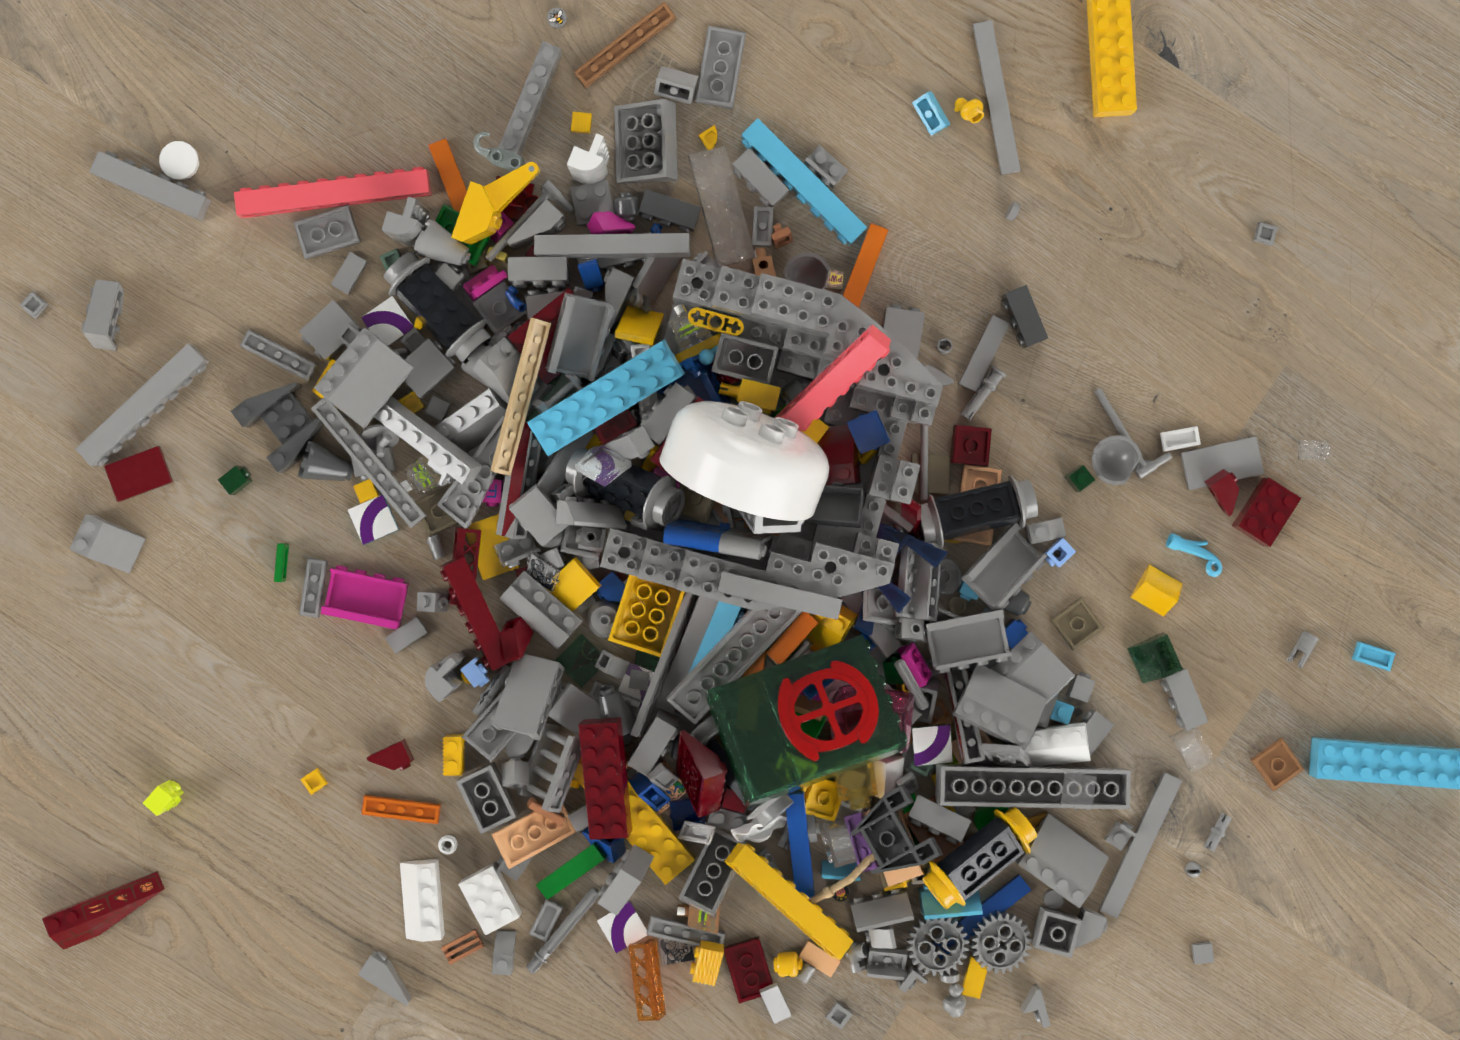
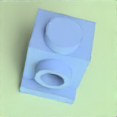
[1044,538,1076,567]
[460,656,490,688]

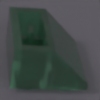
[1127,633,1183,683]

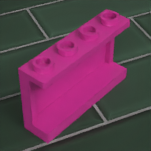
[321,565,409,629]

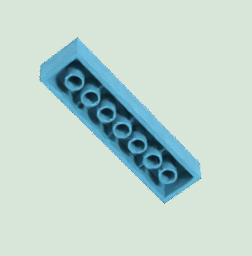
[527,339,685,456]
[1309,737,1460,789]

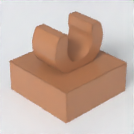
[771,223,793,249]

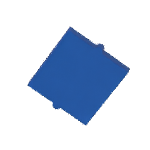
[847,410,891,454]

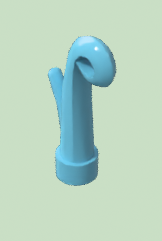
[1166,533,1222,577]

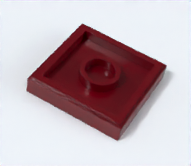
[950,425,992,467]

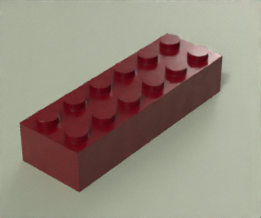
[578,717,632,840]

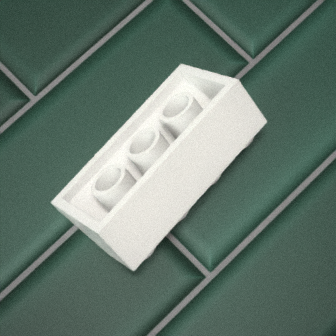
[1008,722,1091,766]
[400,859,445,942]

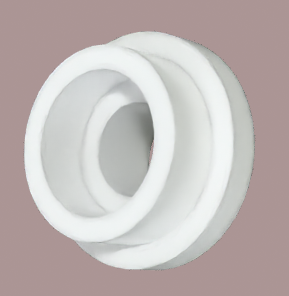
[438,835,458,855]

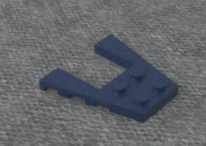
[876,522,948,614]

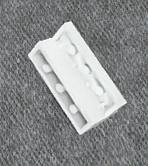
[567,133,610,184]

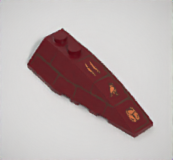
[42,871,165,950]

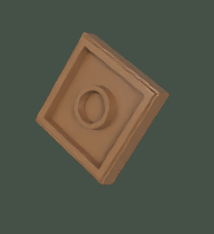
[1250,738,1305,791]

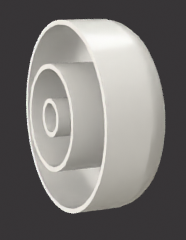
[660,401,829,521]

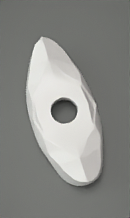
[731,810,787,843]

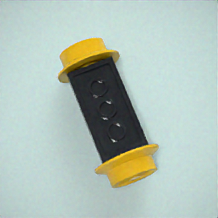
[922,807,1037,910]

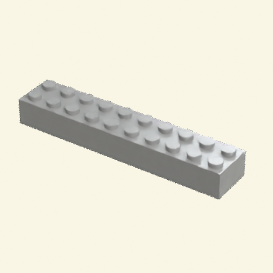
[935,764,1131,809]

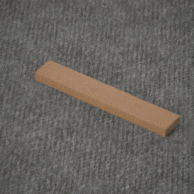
[574,2,676,89]

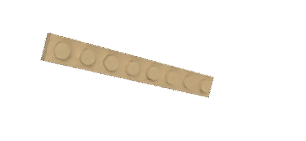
[490,318,551,476]

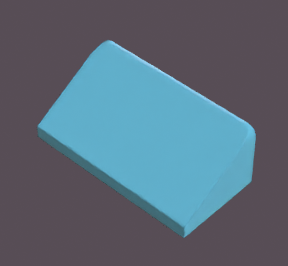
[912,92,950,136]
[821,860,860,881]

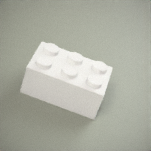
[458,862,522,935]

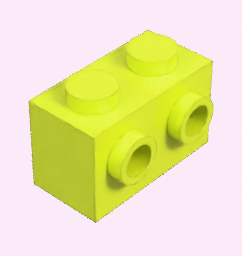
[142,780,184,816]

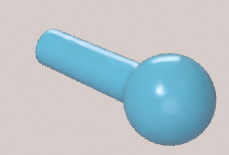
[698,345,718,365]

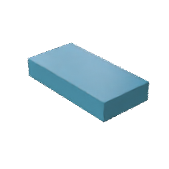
[1352,641,1396,671]

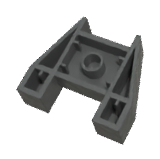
[230,383,324,473]
[850,785,943,874]

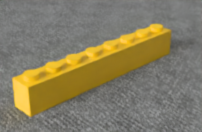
[724,843,853,960]

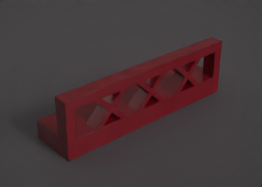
[448,527,481,605]

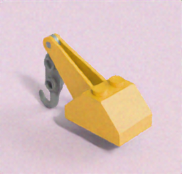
[451,132,540,245]

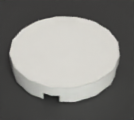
[159,141,199,180]

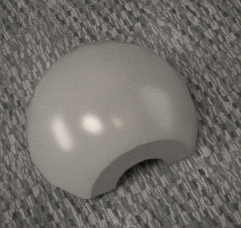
[782,252,831,290]
[1091,435,1142,485]

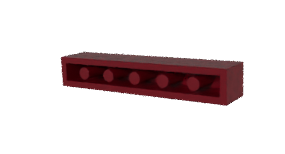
[440,556,512,671]

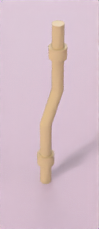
[810,853,876,904]

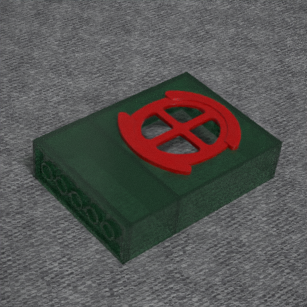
[706,634,908,809]

